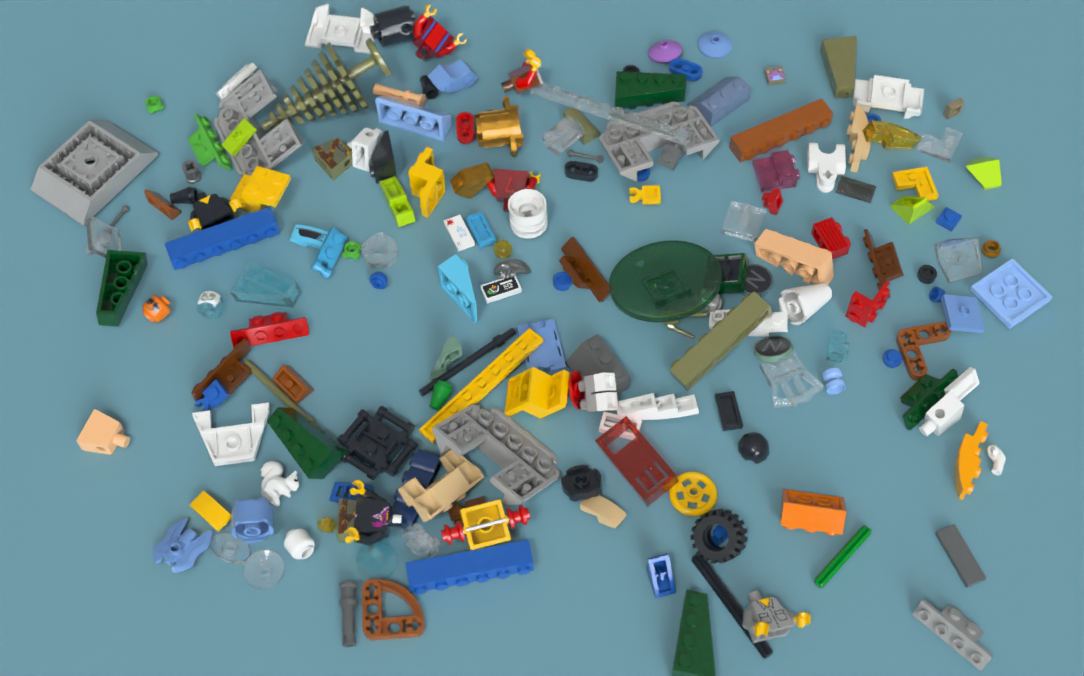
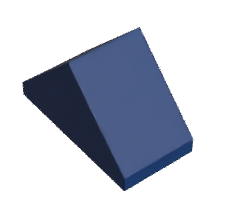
[646,553,676,598]

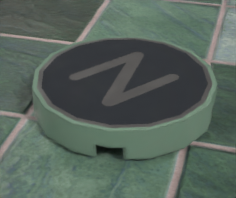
[753,336,793,363]

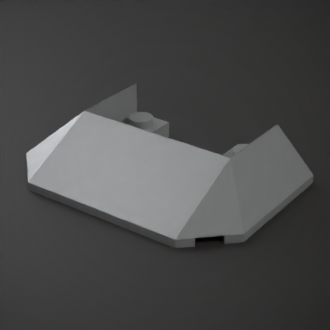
[214,69,305,176]
[599,102,719,182]
[432,404,560,505]

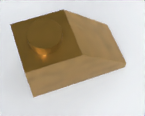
[450,163,494,199]

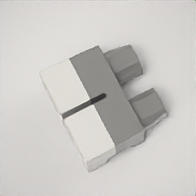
[578,373,618,412]

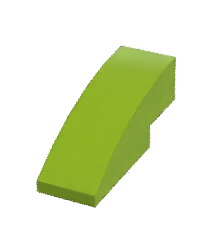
[379,176,416,227]

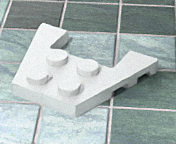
[192,402,270,466]

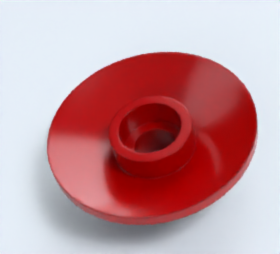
[567,370,585,410]

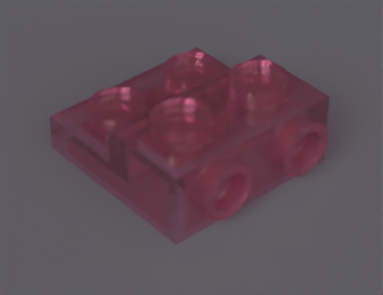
[752,150,800,192]

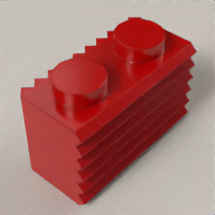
[811,217,851,259]

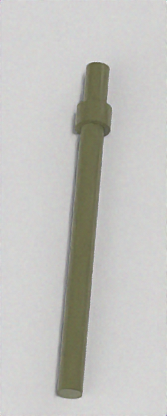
[244,359,324,434]

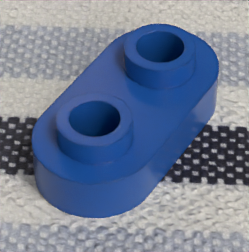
[669,58,703,81]

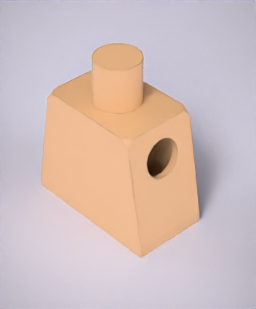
[76,409,130,455]

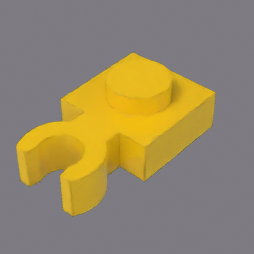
[629,185,661,205]

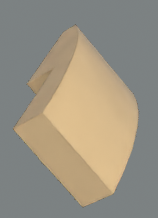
[580,495,627,528]

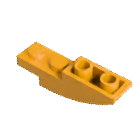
[955,421,988,500]

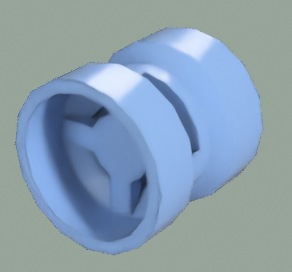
[822,368,846,394]

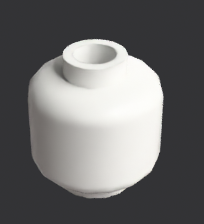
[284,528,315,559]

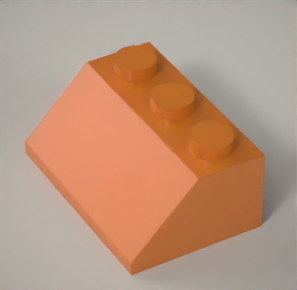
[780,489,846,536]

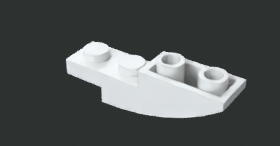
[709,310,788,337]

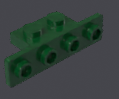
[900,369,958,430]

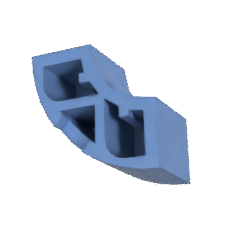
[428,58,479,93]

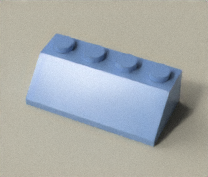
[375,96,451,141]

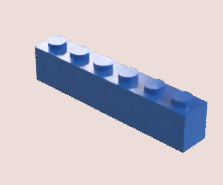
[164,207,280,270]
[405,540,534,594]

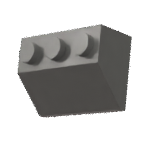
[565,334,630,395]

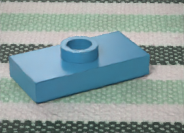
[465,211,496,249]

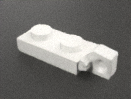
[216,63,257,100]

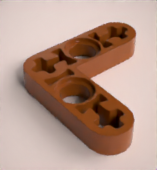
[896,322,952,381]

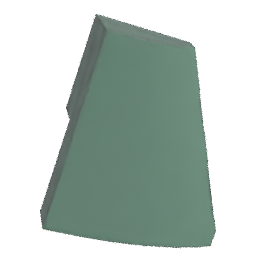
[429,334,462,382]

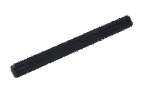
[692,554,773,659]

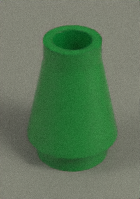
[429,380,452,411]

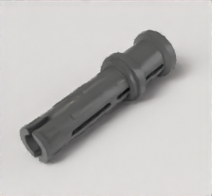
[339,581,358,647]

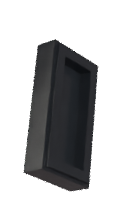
[715,391,743,431]

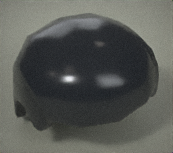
[738,432,769,464]

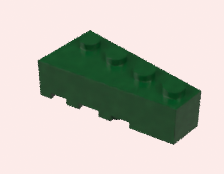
[614,71,686,112]
[96,250,148,327]
[267,407,347,479]
[671,589,716,676]

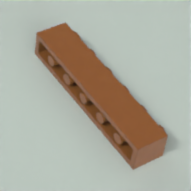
[729,98,833,163]

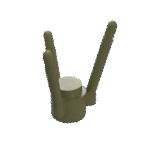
[663,309,707,339]

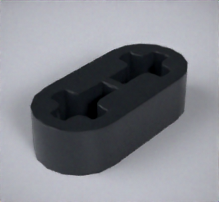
[565,161,598,182]

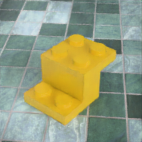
[408,147,446,218]
[230,166,291,212]
[504,367,570,419]

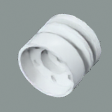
[508,189,548,239]

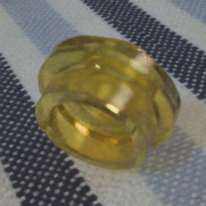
[494,240,512,258]
[316,517,337,533]

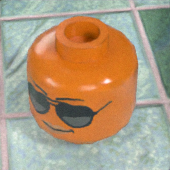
[142,295,171,323]

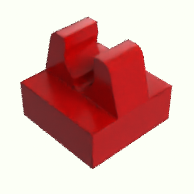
[761,188,783,215]

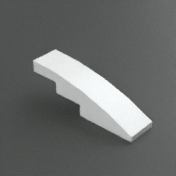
[617,393,699,420]

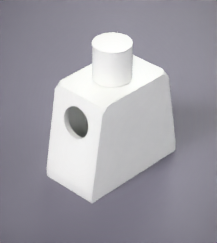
[352,128,383,172]
[919,392,964,437]

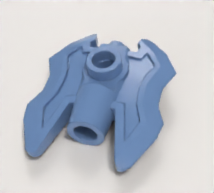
[153,517,212,572]

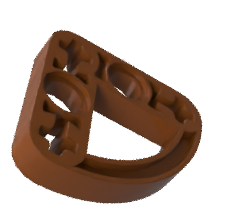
[362,579,425,641]

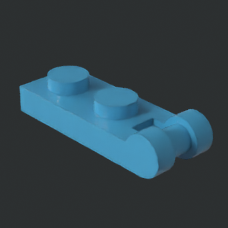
[311,227,348,279]

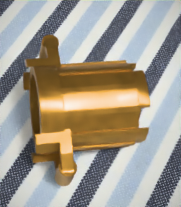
[474,96,524,157]

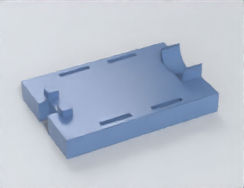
[517,319,566,374]

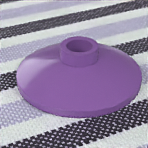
[648,40,682,62]

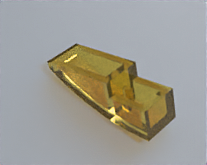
[862,120,922,149]

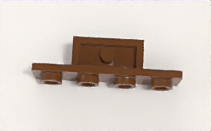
[863,229,904,299]
[559,237,613,302]
[191,339,252,402]

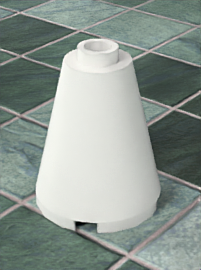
[779,283,832,325]

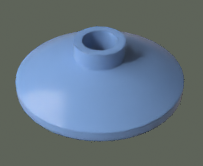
[698,31,732,58]

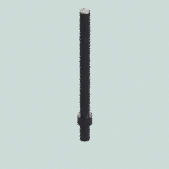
[418,328,516,397]

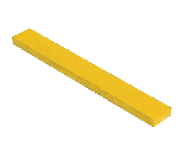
[419,328,544,444]

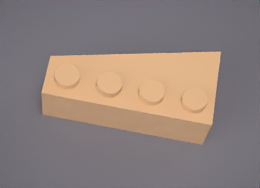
[754,229,834,285]

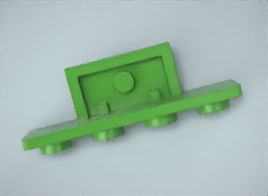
[188,114,233,171]

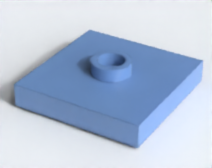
[940,294,985,333]

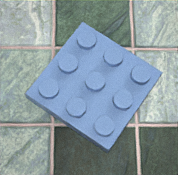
[970,258,1053,329]

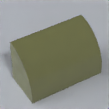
[563,107,601,145]

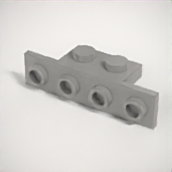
[912,599,993,671]

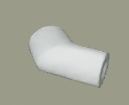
[987,445,1006,475]

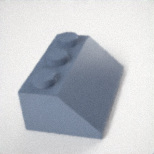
[687,76,751,126]

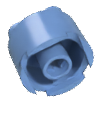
[231,498,274,543]

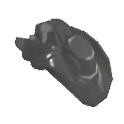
[494,259,531,279]

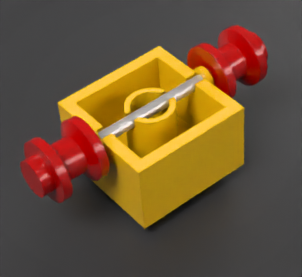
[441,499,530,550]

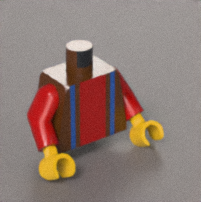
[501,49,543,94]

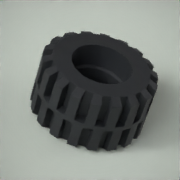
[691,509,748,564]

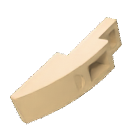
[846,104,871,173]

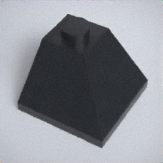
[369,130,397,184]

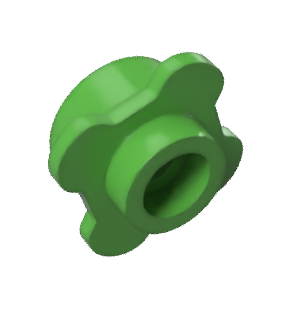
[145,96,164,113]
[342,241,362,260]

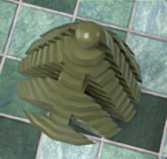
[261,38,392,132]

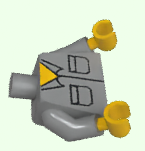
[743,591,811,643]

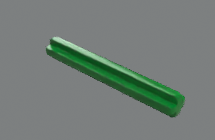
[814,525,872,588]

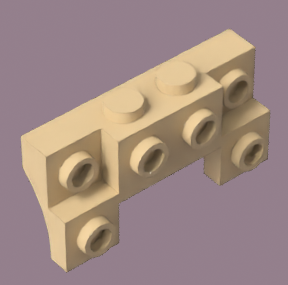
[397,450,484,522]

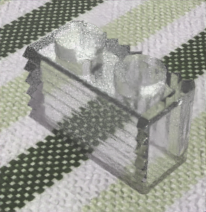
[541,116,585,155]

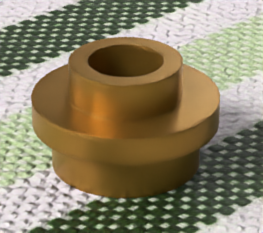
[982,240,1001,258]

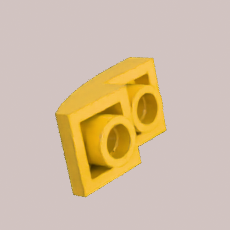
[189,490,232,532]

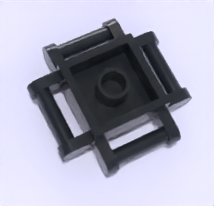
[337,406,418,480]

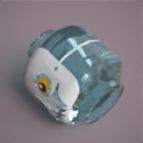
[196,291,223,319]

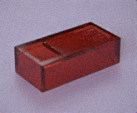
[595,416,679,507]

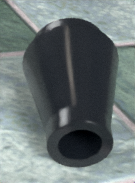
[420,75,439,99]
[170,186,198,204]

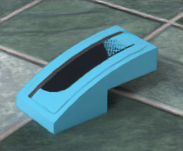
[289,224,328,249]

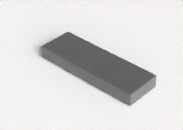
[935,524,986,588]

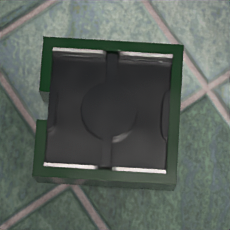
[704,253,749,294]

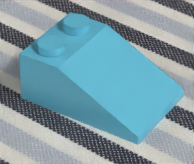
[438,254,477,323]

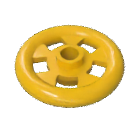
[669,471,718,516]

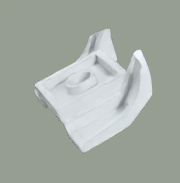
[305,4,375,54]
[852,75,924,118]

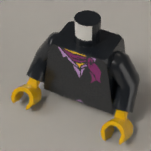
[344,480,402,546]

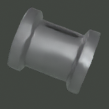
[182,160,201,184]

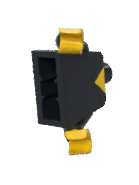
[188,192,243,232]

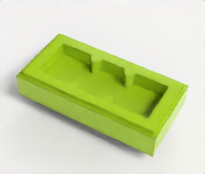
[221,118,257,156]

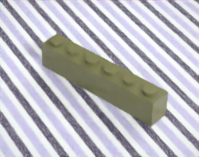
[669,291,772,391]

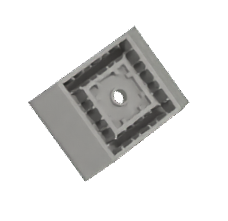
[31,120,158,226]

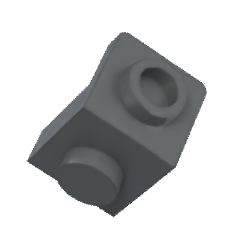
[657,143,685,171]

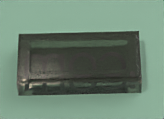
[836,176,876,203]

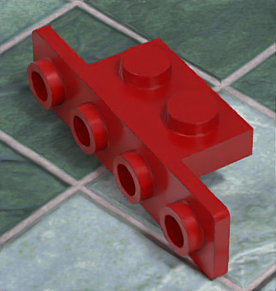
[230,312,309,348]

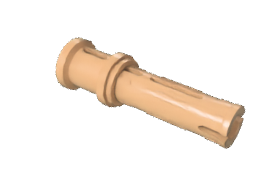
[373,84,426,107]

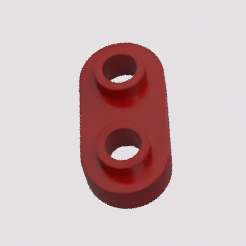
[456,112,475,144]

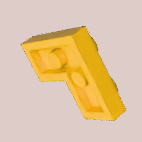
[891,167,939,201]

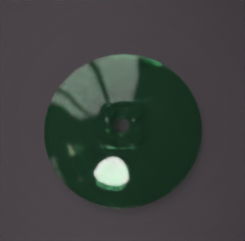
[609,240,722,322]

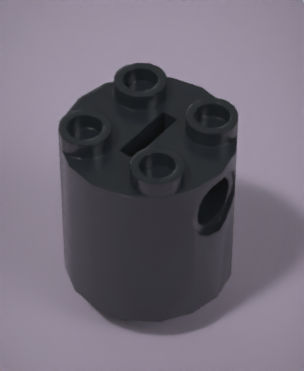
[369,5,416,47]

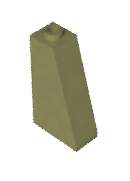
[820,36,857,98]

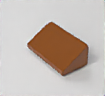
[144,189,182,220]
[272,364,315,404]

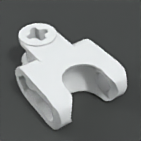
[807,143,846,193]

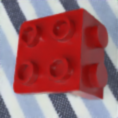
[845,281,891,328]

